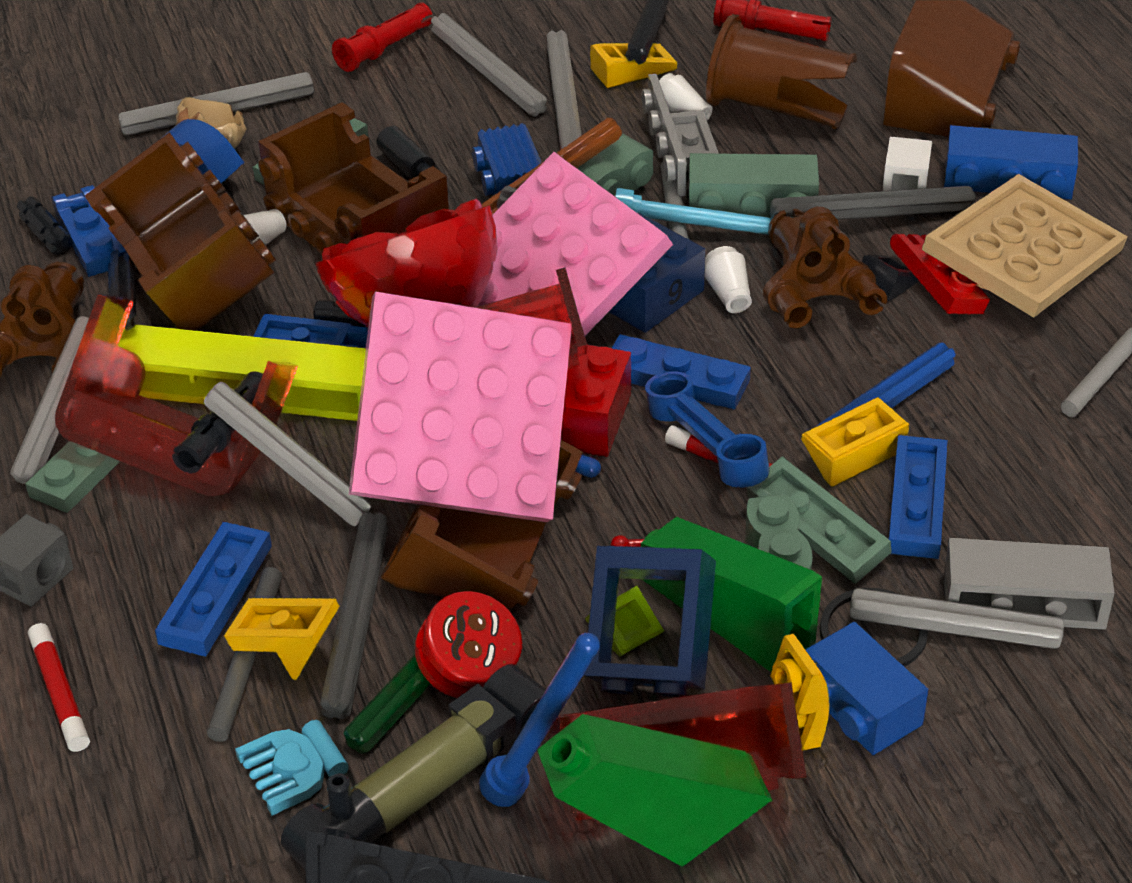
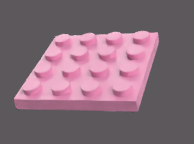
[477,152,673,343]
[348,292,572,522]

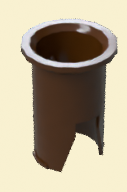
[706,14,857,129]

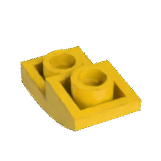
[770,634,829,751]

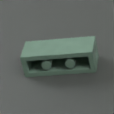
[689,153,819,218]

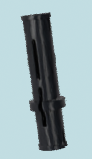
[172,371,272,474]

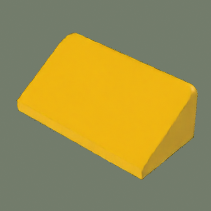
[801,397,909,486]

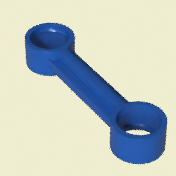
[645,371,770,488]

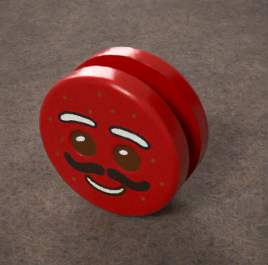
[415,591,522,698]

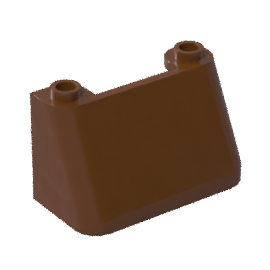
[883,0,1020,137]
[381,440,583,611]

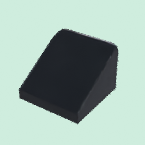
[861,254,919,302]

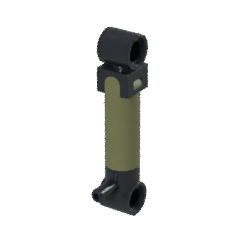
[281,664,546,871]

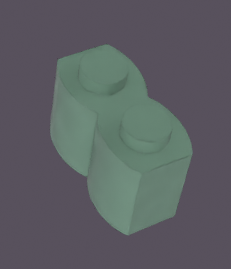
[577,133,653,196]
[745,494,813,570]

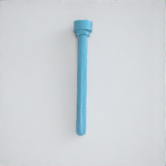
[615,188,772,235]

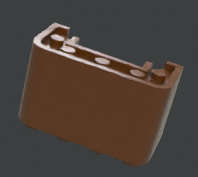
[258,102,449,255]
[85,132,276,331]

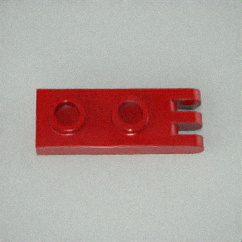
[890,234,990,314]

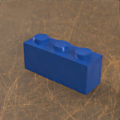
[944,125,1078,200]

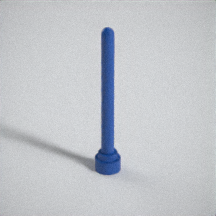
[479,633,600,807]

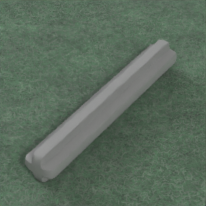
[10,316,102,484]
[204,382,371,526]
[850,588,1064,649]

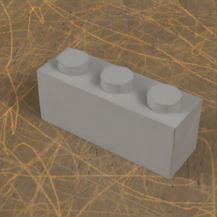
[943,538,1115,630]

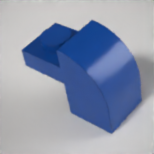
[159,119,245,183]

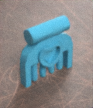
[235,720,349,815]

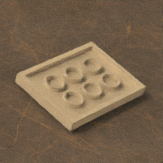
[922,174,1128,318]

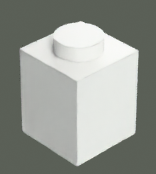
[883,137,932,191]

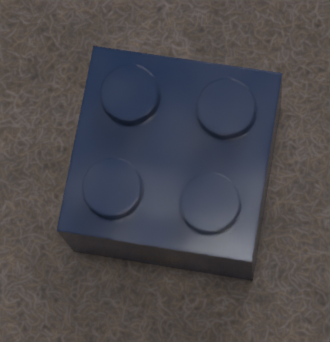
[609,213,706,333]

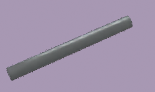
[207,567,283,742]

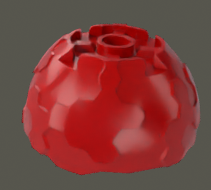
[315,198,498,327]

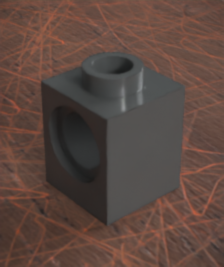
[0,514,74,607]

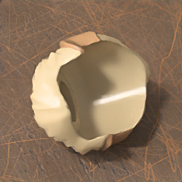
[175,97,247,148]

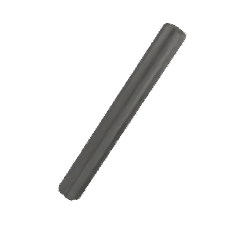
[769,186,976,220]
[320,512,388,719]

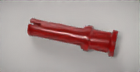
[713,0,832,42]
[332,3,433,72]

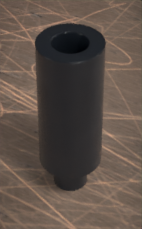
[376,126,435,180]

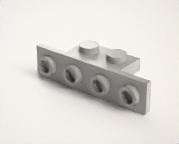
[641,74,719,196]

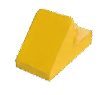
[224,598,340,680]

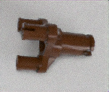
[763,206,887,328]
[0,262,99,378]

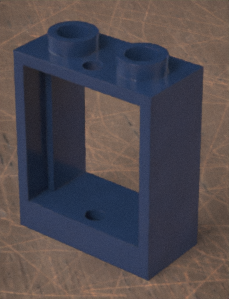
[584,546,716,698]

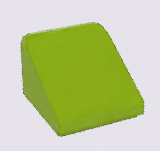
[585,586,664,657]

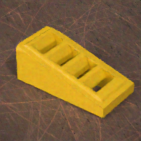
[590,43,677,88]

